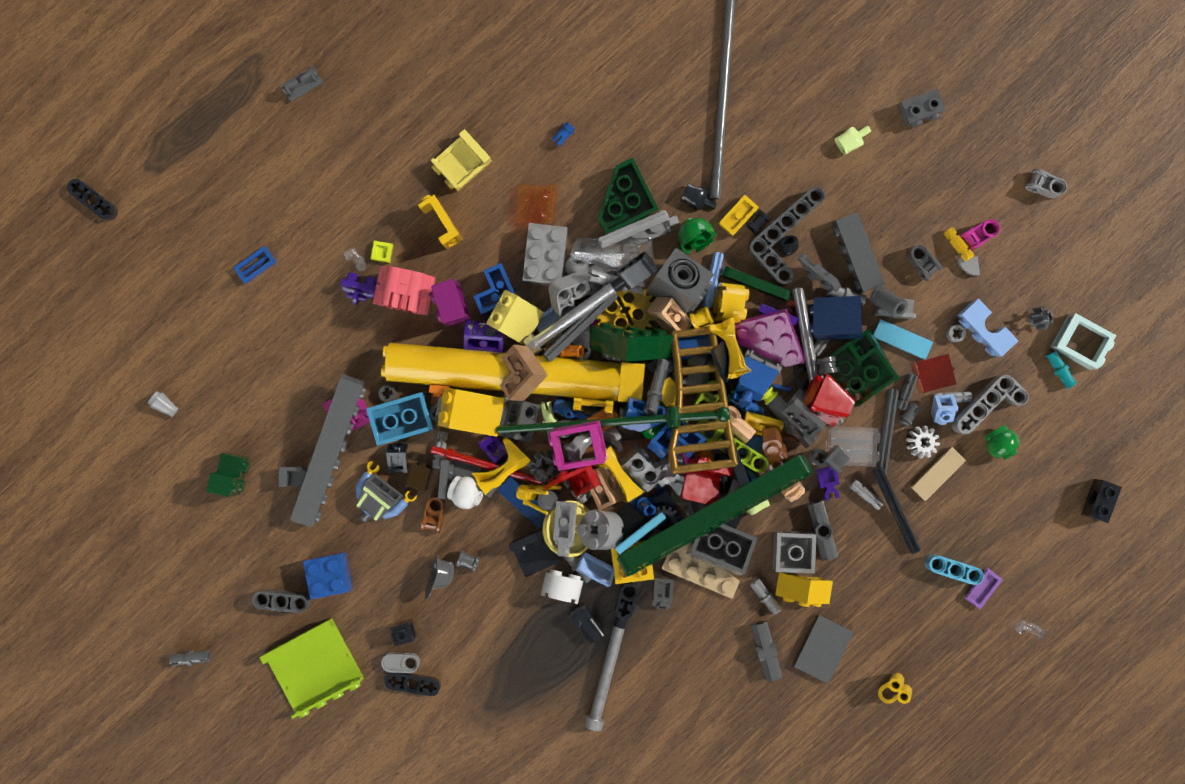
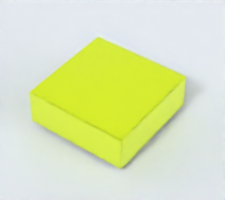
[370,241,393,263]

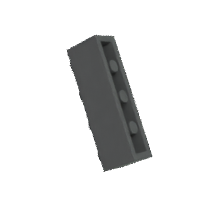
[832,212,885,294]

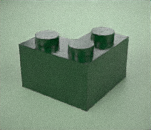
[206,452,250,497]

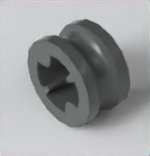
[378,385,397,402]

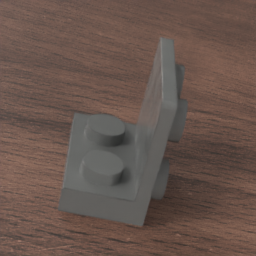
[781,389,826,439]
[438,459,482,499]

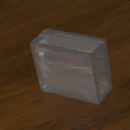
[827,426,881,467]

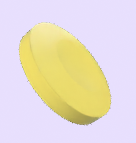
[543,501,590,557]

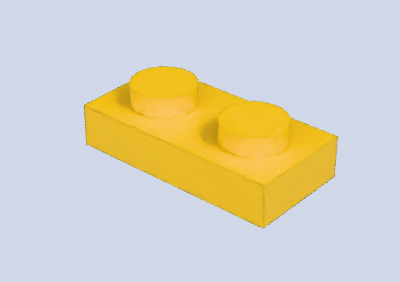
[719,195,759,237]
[744,411,784,436]

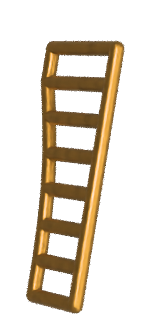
[668,327,738,474]

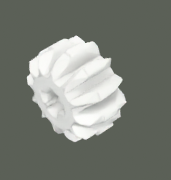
[906,426,940,458]

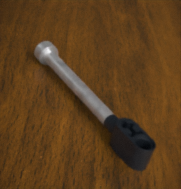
[524,252,658,355]
[583,582,638,731]

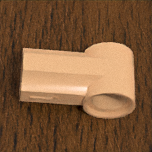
[715,406,756,444]

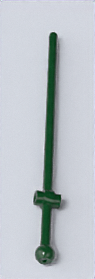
[495,407,730,434]

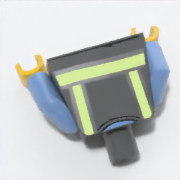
[356,461,417,522]

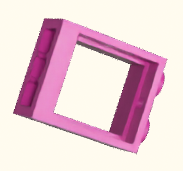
[549,420,608,471]

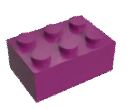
[429,279,472,328]

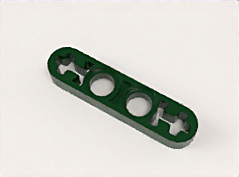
[720,266,793,302]

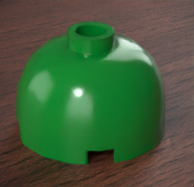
[677,218,717,255]

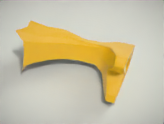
[709,318,752,379]
[472,437,530,495]
[593,446,644,503]

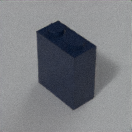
[810,296,862,340]

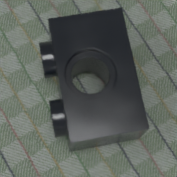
[1081,479,1122,523]

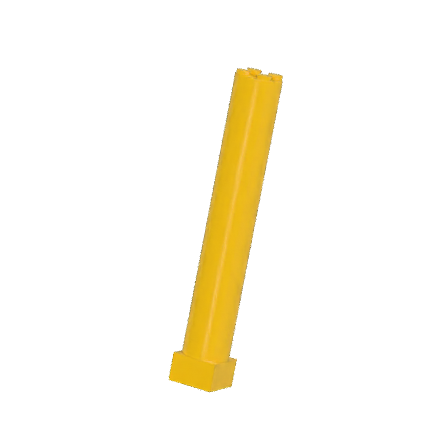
[381,343,645,402]

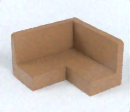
[500,345,548,401]

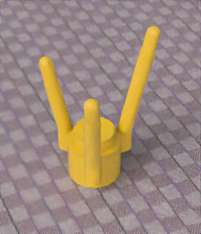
[516,484,562,515]

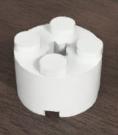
[540,569,583,604]

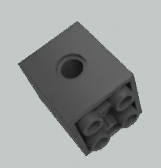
[646,248,714,314]

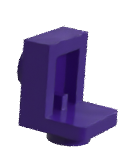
[478,435,508,464]

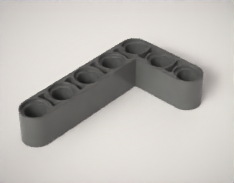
[748,187,825,286]

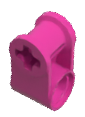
[960,219,1000,251]

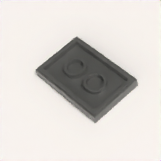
[793,614,854,684]

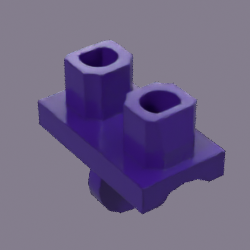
[341,272,377,305]

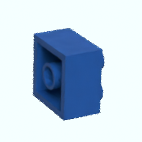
[303,551,353,600]

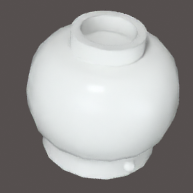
[447,476,483,509]

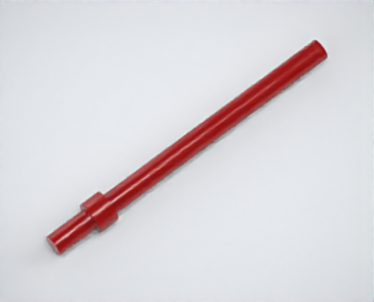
[431,445,543,485]

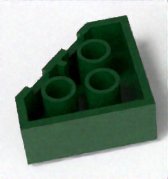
[598,157,659,235]
[589,322,674,361]

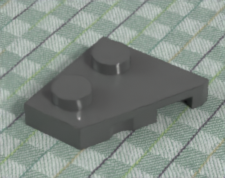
[798,252,841,292]

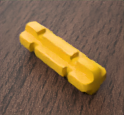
[944,227,974,262]

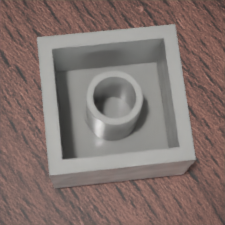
[772,530,816,574]

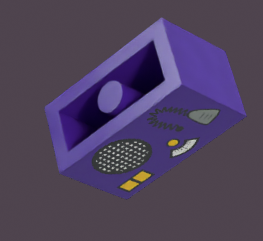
[464,320,505,353]

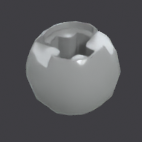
[565,255,589,275]

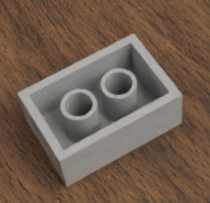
[522,223,568,286]

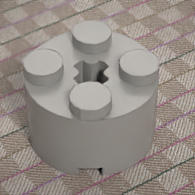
[577,510,624,550]

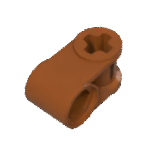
[420,495,446,534]

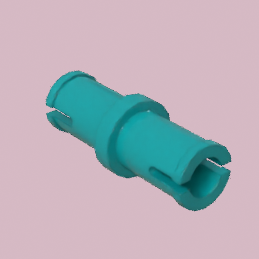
[1045,350,1077,389]

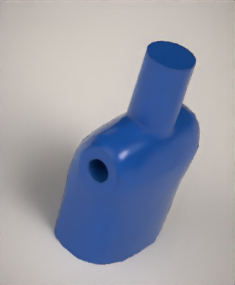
[553,397,590,420]

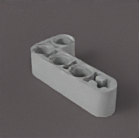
[549,260,620,318]
[952,375,1029,434]

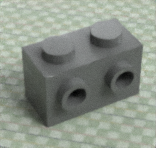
[897,89,945,128]

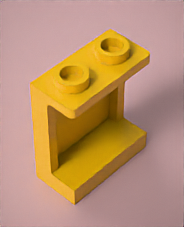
[418,195,463,250]

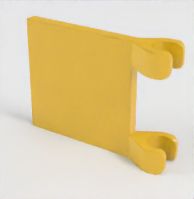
[573,397,613,414]

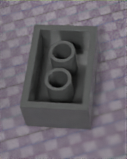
[686,524,758,576]

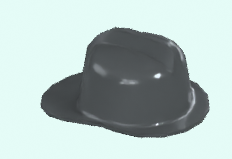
[425,554,454,599]

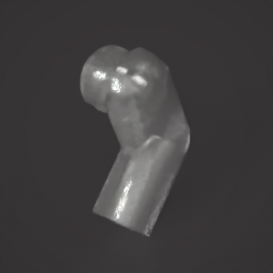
[344,248,366,271]
[1014,620,1046,639]

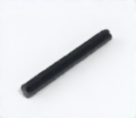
[872,467,921,554]

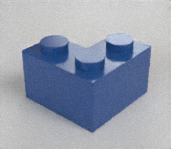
[474,263,516,316]
[647,421,706,459]

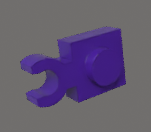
[815,466,840,501]

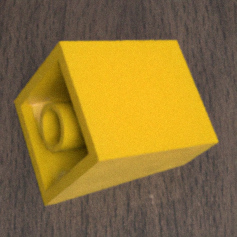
[437,387,505,437]

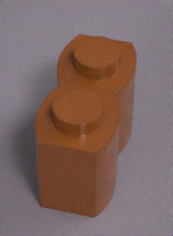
[762,426,788,470]

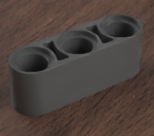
[252,589,312,613]

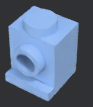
[931,395,958,425]

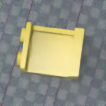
[431,129,492,191]
[487,290,544,346]

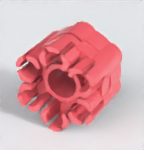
[372,266,436,316]

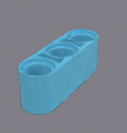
[924,554,984,585]

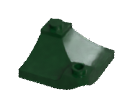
[827,330,900,407]

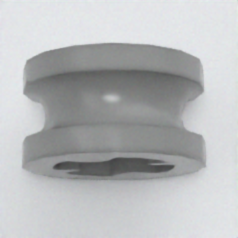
[946,325,966,342]

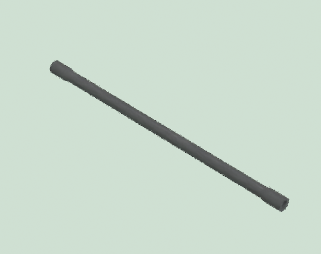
[709,0,735,200]

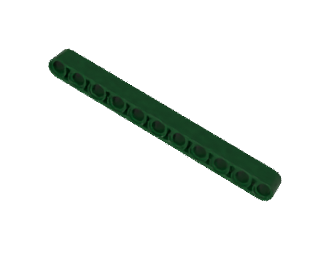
[617,454,814,577]

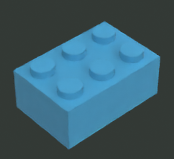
[366,392,436,446]

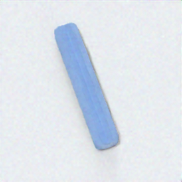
[702,252,724,308]

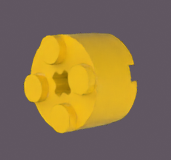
[713,282,749,323]

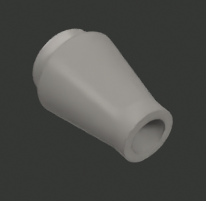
[148,391,179,417]

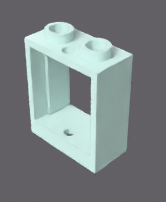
[1050,313,1116,370]

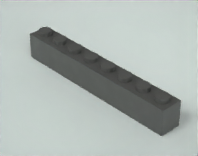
[290,374,367,527]

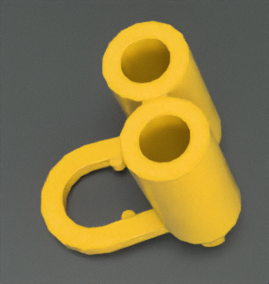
[878,673,912,704]

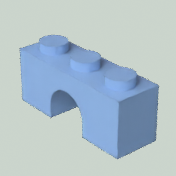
[957,299,1018,357]

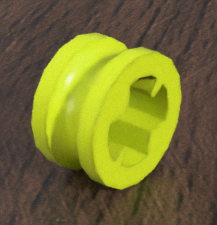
[761,386,778,405]

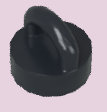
[779,235,799,256]

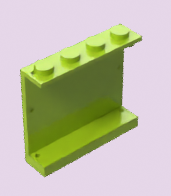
[260,618,364,719]

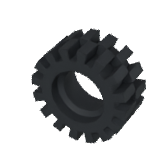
[645,504,681,536]

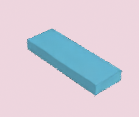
[873,319,933,360]
[616,512,666,555]

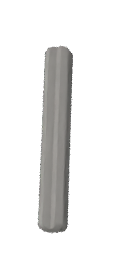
[598,210,669,248]

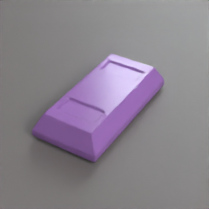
[964,568,1003,610]

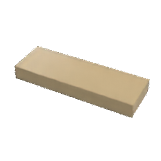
[911,447,966,501]

